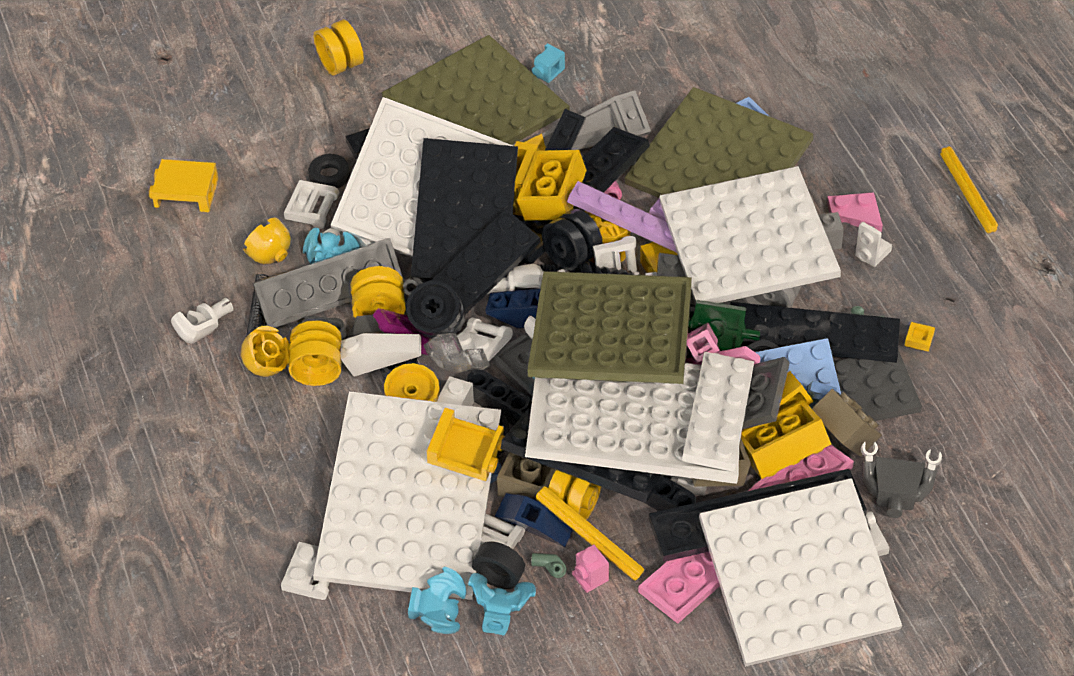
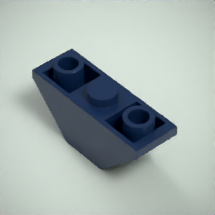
[485,289,541,328]
[495,493,574,548]

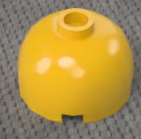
[243,217,291,265]
[241,326,290,377]

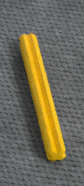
[940,146,998,233]
[536,486,644,581]

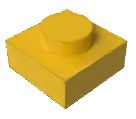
[905,322,935,352]

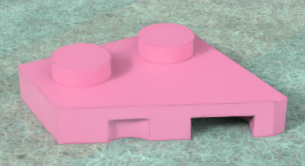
[827,192,883,232]

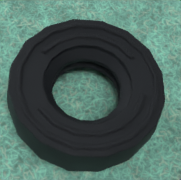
[308,153,350,189]

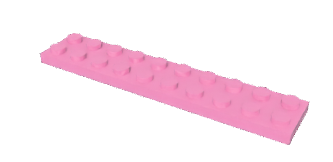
[638,445,854,624]

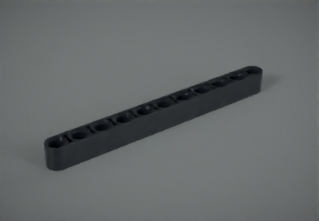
[467,369,696,511]

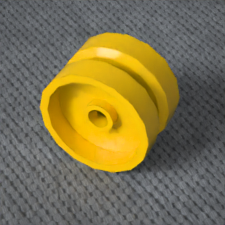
[313,19,364,76]
[350,266,406,318]
[384,363,439,402]
[548,470,602,520]

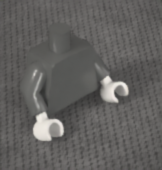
[861,442,942,518]

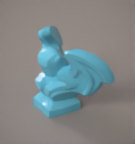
[303,228,360,264]
[408,567,466,634]
[468,573,536,635]

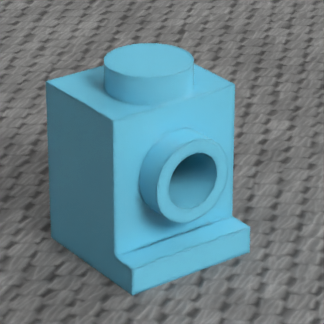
[532,43,565,83]

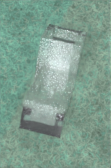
[423,333,490,373]

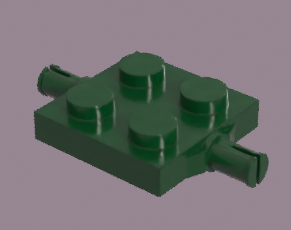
[688,300,760,352]

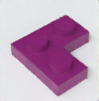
[373,308,435,356]

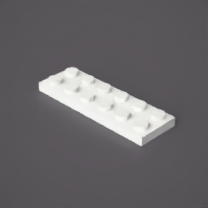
[682,352,754,472]

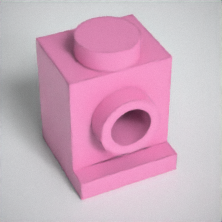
[687,323,719,363]
[572,544,609,593]

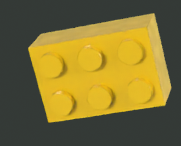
[517,150,587,220]
[741,399,831,479]

